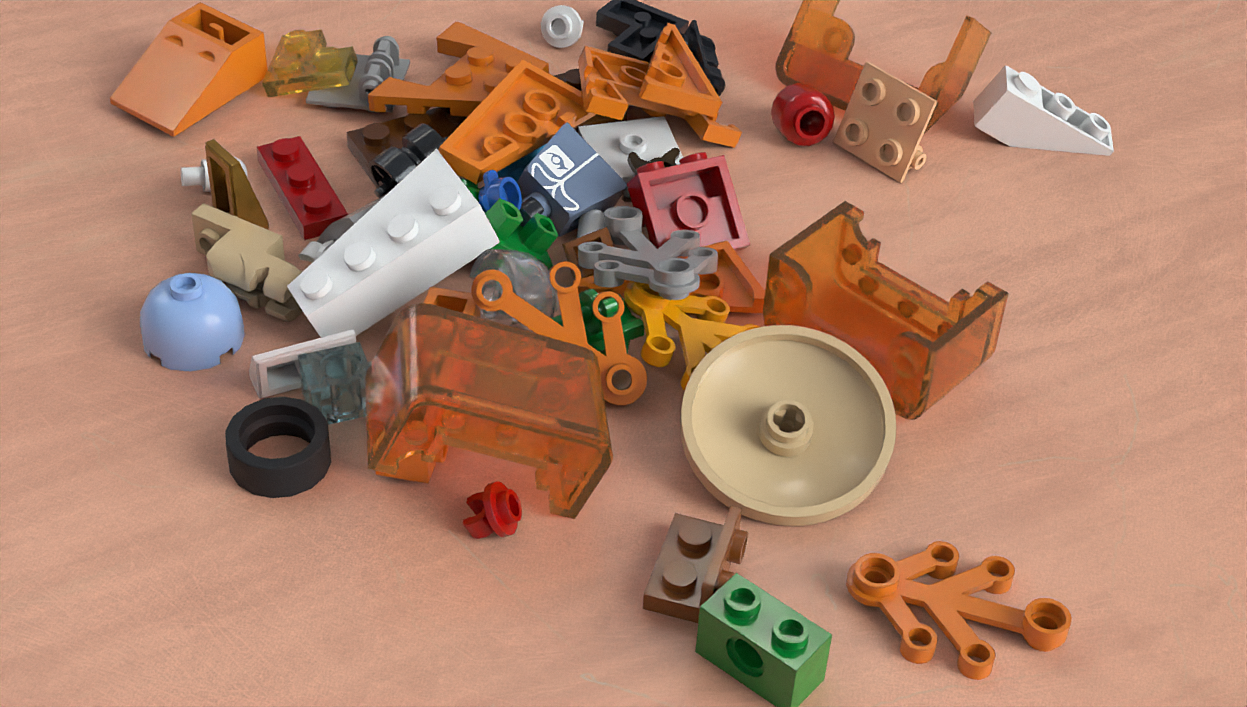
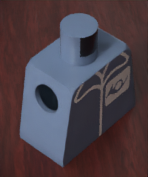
[517,122,627,237]

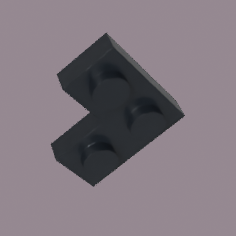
[596,0,689,63]

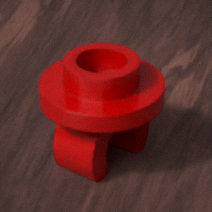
[463,481,522,539]

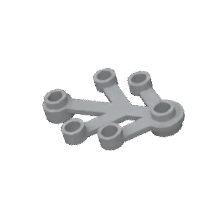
[578,206,718,300]

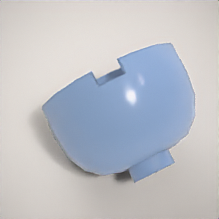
[140,273,245,372]

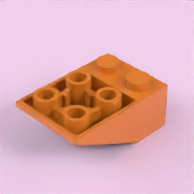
[110,2,268,137]

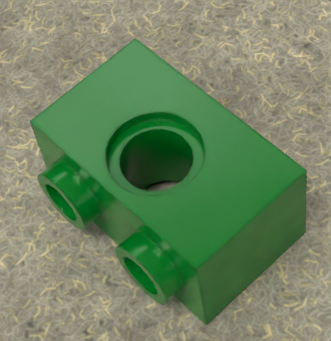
[695,573,832,707]

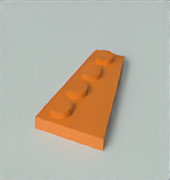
[438,59,596,184]

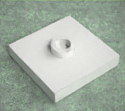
[578,116,683,190]

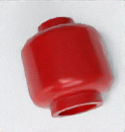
[771,83,835,146]

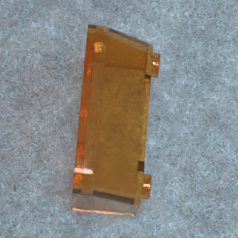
[775,0,992,134]

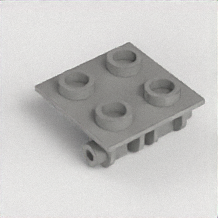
[306,36,410,113]

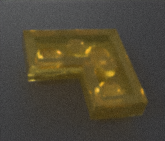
[262,29,358,97]

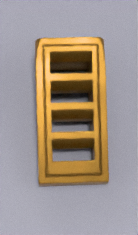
[205,139,269,230]

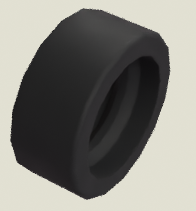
[225,396,331,498]

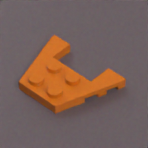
[368,21,549,116]
[578,46,742,148]

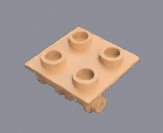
[833,62,938,183]

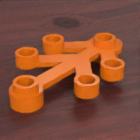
[471,261,647,409]
[846,541,1072,680]

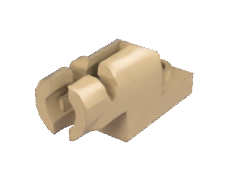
[191,203,303,322]

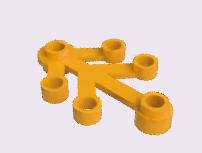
[624,281,760,391]

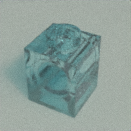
[298,342,382,425]

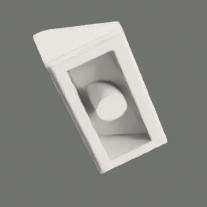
[249,329,359,399]

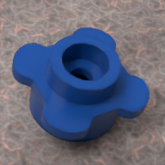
[478,170,522,212]

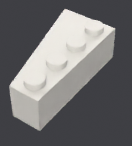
[287,148,500,338]

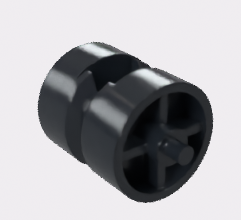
[368,123,448,198]

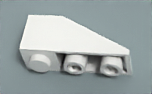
[973,65,1114,156]

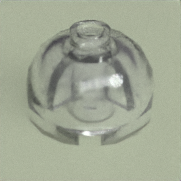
[470,249,559,350]

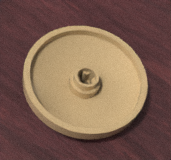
[680,325,896,526]

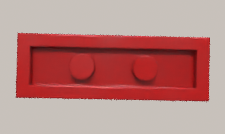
[257,136,348,241]

